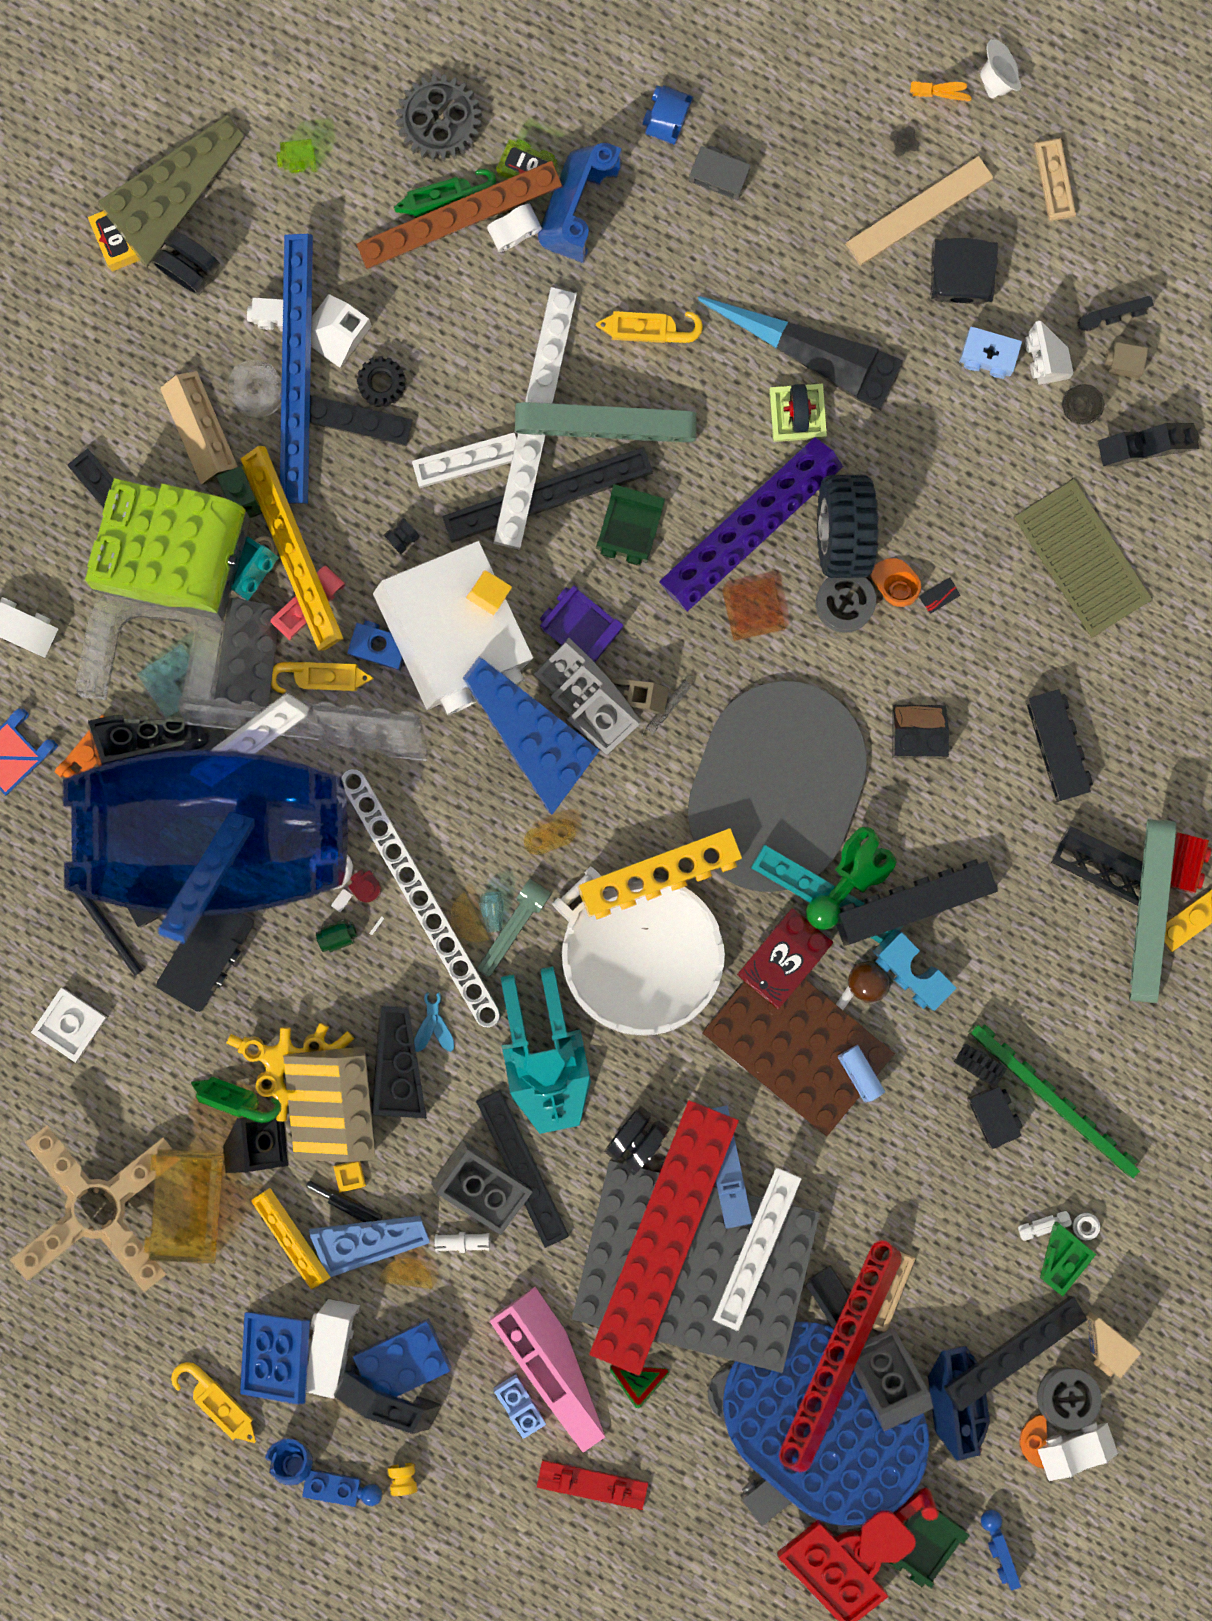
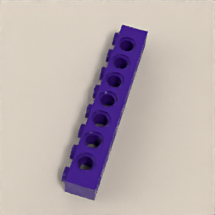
[659,437,843,612]

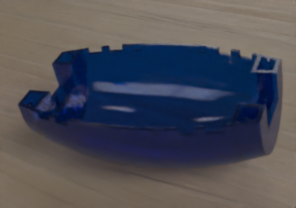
[63,750,348,916]

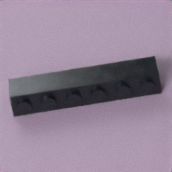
[836,859,998,946]

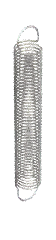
[642,676,694,739]

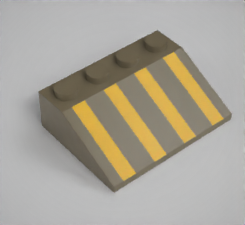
[283,1046,375,1162]

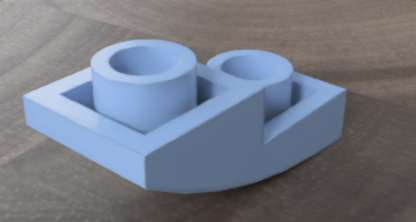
[493,1374,546,1439]

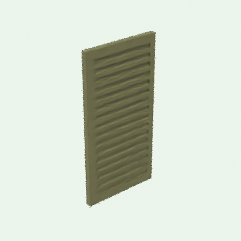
[1014,479,1152,638]

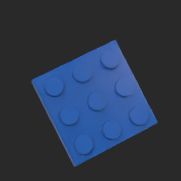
[240,1312,310,1405]

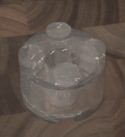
[228,360,282,418]

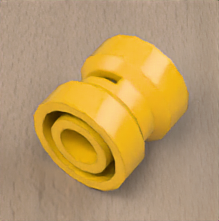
[388,1463,418,1496]

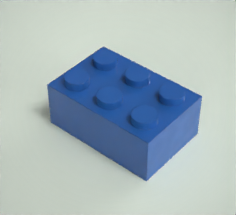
[353,1318,452,1397]

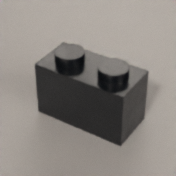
[967,1086,1023,1149]

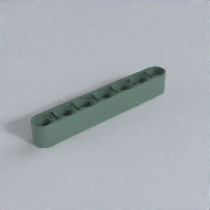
[515,402,696,442]
[1129,819,1176,1003]

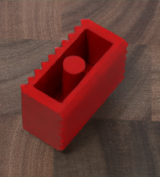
[1170,832,1211,893]

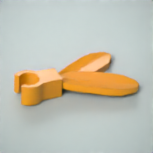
[910,81,972,101]

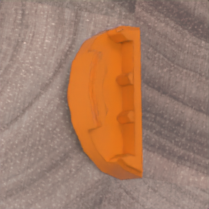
[1019,1414,1047,1468]

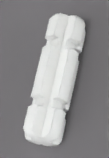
[1018,1211,1072,1241]

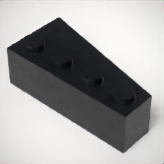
[371,1005,427,1119]

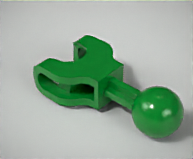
[806,827,897,930]

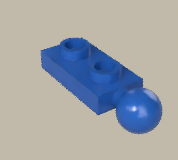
[302,1469,382,1507]
[981,1510,1021,1591]

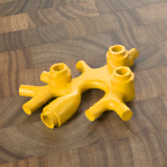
[226,1023,355,1121]

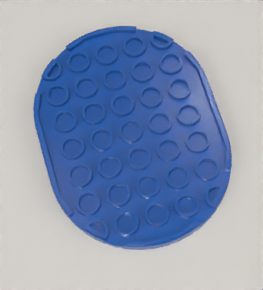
[723,1322,929,1525]

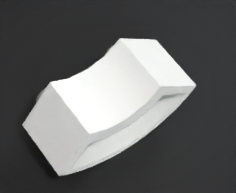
[0,597,58,658]
[1038,1421,1118,1481]

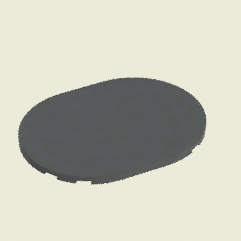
[688,681,866,892]

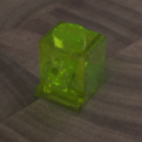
[276,139,317,173]

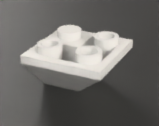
[311,294,372,368]
[1025,321,1074,385]

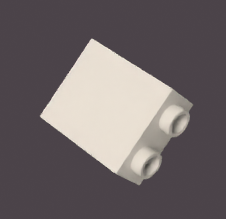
[373,541,533,715]

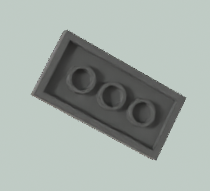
[214,598,281,712]

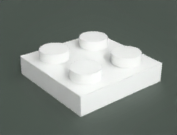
[31,988,107,1063]

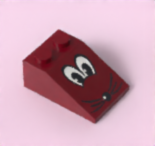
[737,908,834,1009]

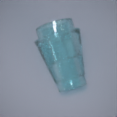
[478,892,504,932]

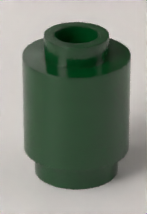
[316,919,358,953]

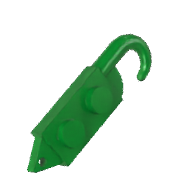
[394,169,497,218]
[191,1077,281,1123]

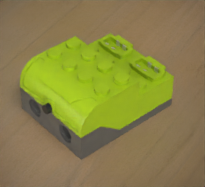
[85,478,251,621]

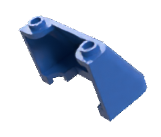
[538,143,622,263]

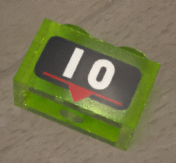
[496,139,558,195]

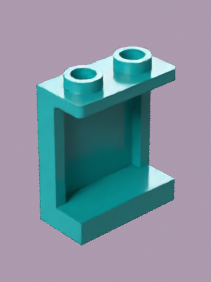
[232,536,279,601]

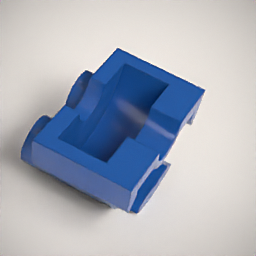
[642,85,693,145]

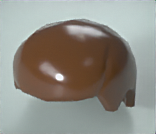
[848,961,891,1003]

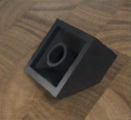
[223,1117,288,1173]

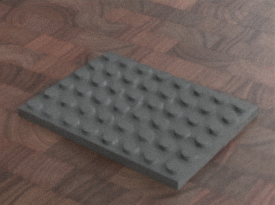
[572,1160,820,1373]

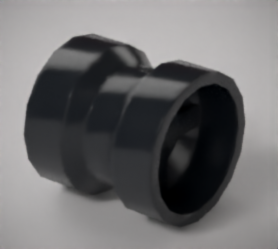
[383,518,420,555]

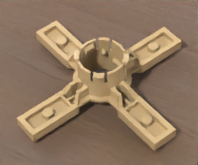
[10,1125,180,1292]

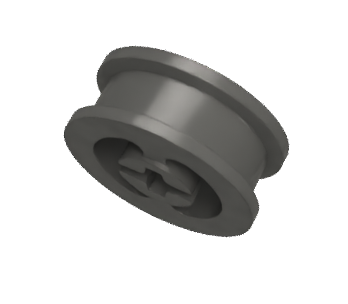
[815,577,876,633]
[1037,1367,1102,1430]

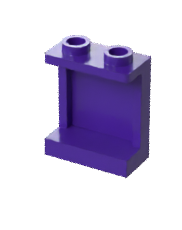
[539,585,624,663]

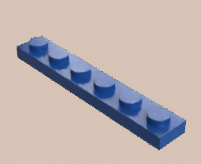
[158,811,255,943]

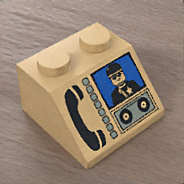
[1086,1311,1141,1378]

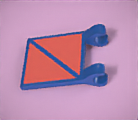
[0,708,58,796]

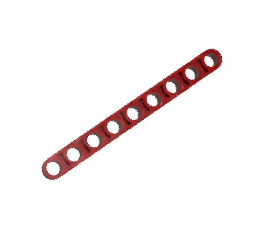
[779,1240,902,1472]

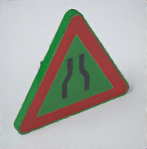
[610,1365,669,1408]

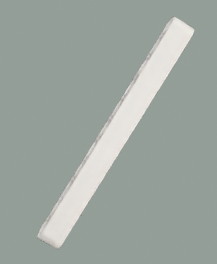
[341,769,500,1027]

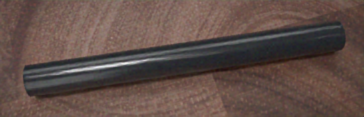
[72,884,144,976]

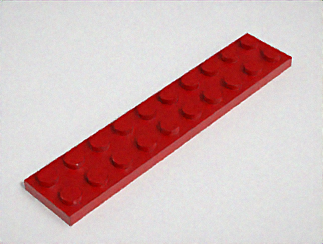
[589,1100,739,1376]

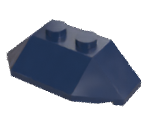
[928,1346,990,1461]

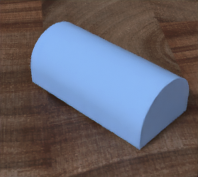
[838,1045,885,1102]

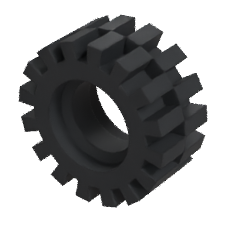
[357,356,406,407]
[954,1043,1007,1088]

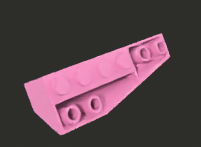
[490,1286,605,1452]

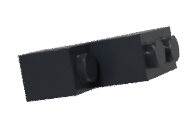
[1098,423,1200,467]

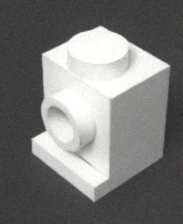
[247,298,283,331]

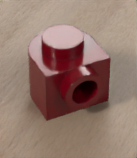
[348,869,381,903]

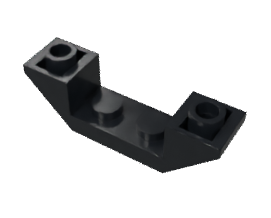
[333,1371,441,1434]

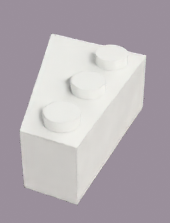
[306,1299,360,1399]

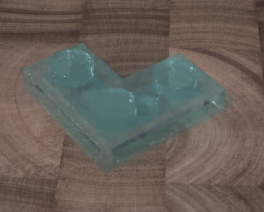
[137,644,198,718]

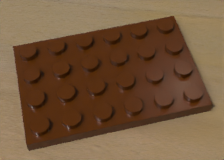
[702,979,895,1137]

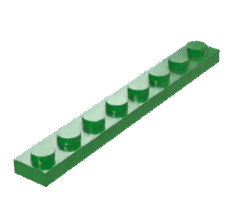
[968,1024,1140,1179]

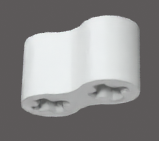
[487,204,542,252]

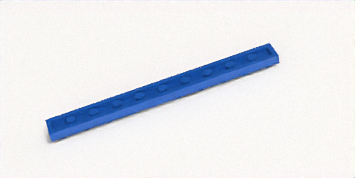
[280,233,313,504]

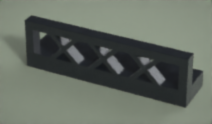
[1051,826,1143,906]

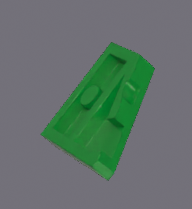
[1040,1221,1097,1297]

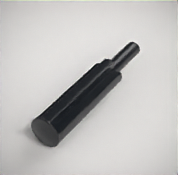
[306,1181,383,1222]

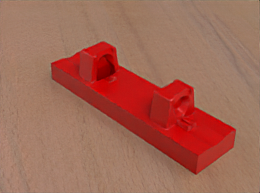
[536,1459,648,1510]

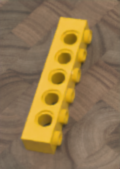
[577,828,742,920]

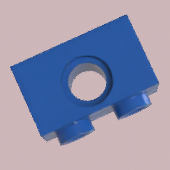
[347,620,404,671]

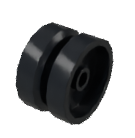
[150,230,221,295]
[604,1106,670,1175]

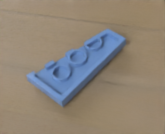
[309,1216,430,1277]

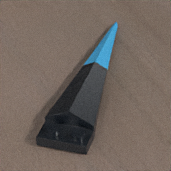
[698,296,903,411]

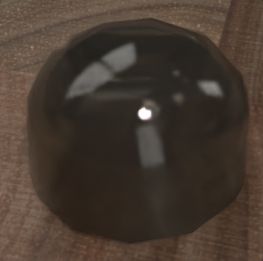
[1061,384,1105,425]

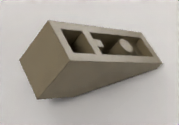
[609,678,669,714]

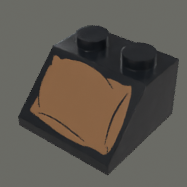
[892,705,949,759]

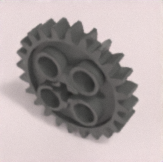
[396,74,482,162]

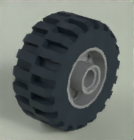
[817,475,878,578]

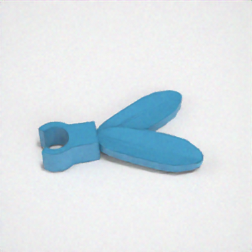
[414,992,454,1052]

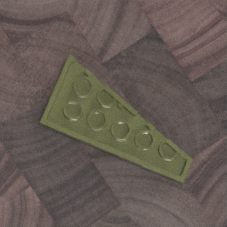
[98,115,244,268]

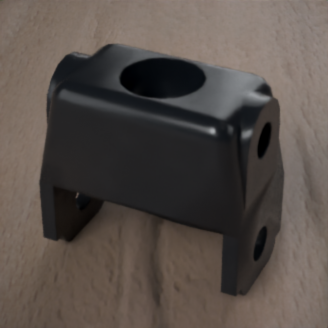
[930,238,998,304]

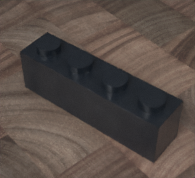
[1025,689,1093,802]

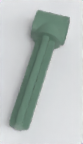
[477,879,552,977]

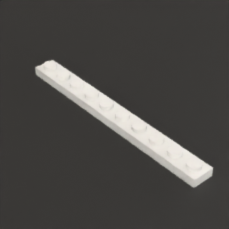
[493,287,577,550]

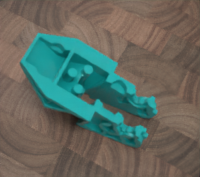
[501,966,591,1134]

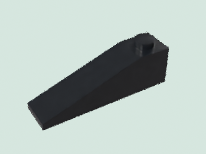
[88,715,207,782]

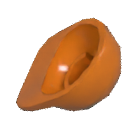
[871,558,921,607]

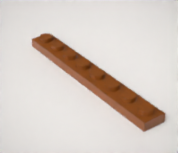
[356,161,563,269]

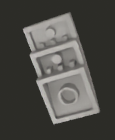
[534,638,641,755]

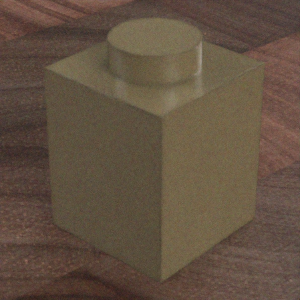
[1105,342,1148,379]

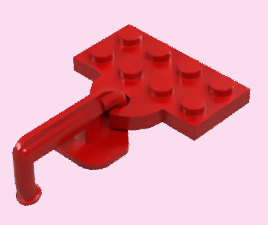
[777,1487,938,1621]

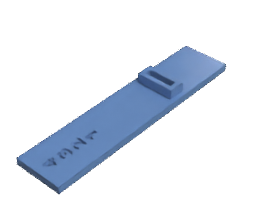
[712,1105,752,1229]

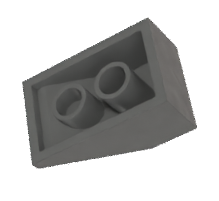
[432,1140,533,1235]
[854,1328,933,1431]

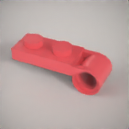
[270,565,346,640]

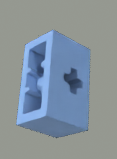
[959,327,1022,379]

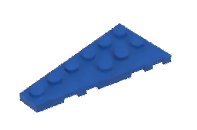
[463,657,600,814]

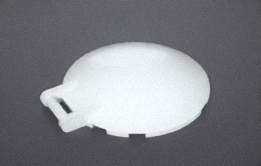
[552,866,725,1036]

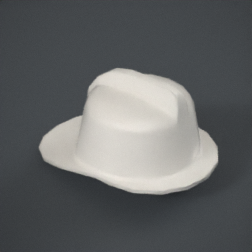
[980,39,1022,98]

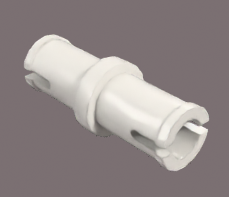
[435,1232,490,1253]

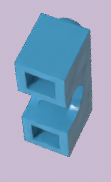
[872,929,956,1011]

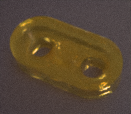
[524,819,576,855]

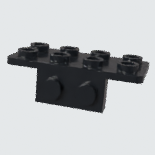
[156,896,254,1012]

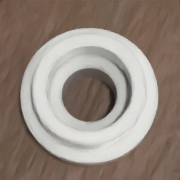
[1073,1213,1100,1240]

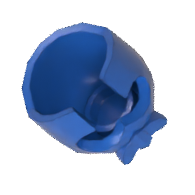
[265,1439,313,1486]

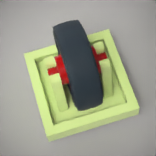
[769,384,827,442]

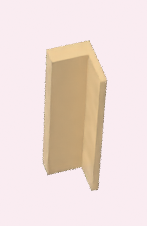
[161,371,238,484]

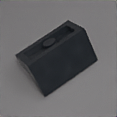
[806,1265,850,1329]

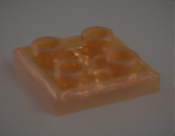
[722,577,786,641]

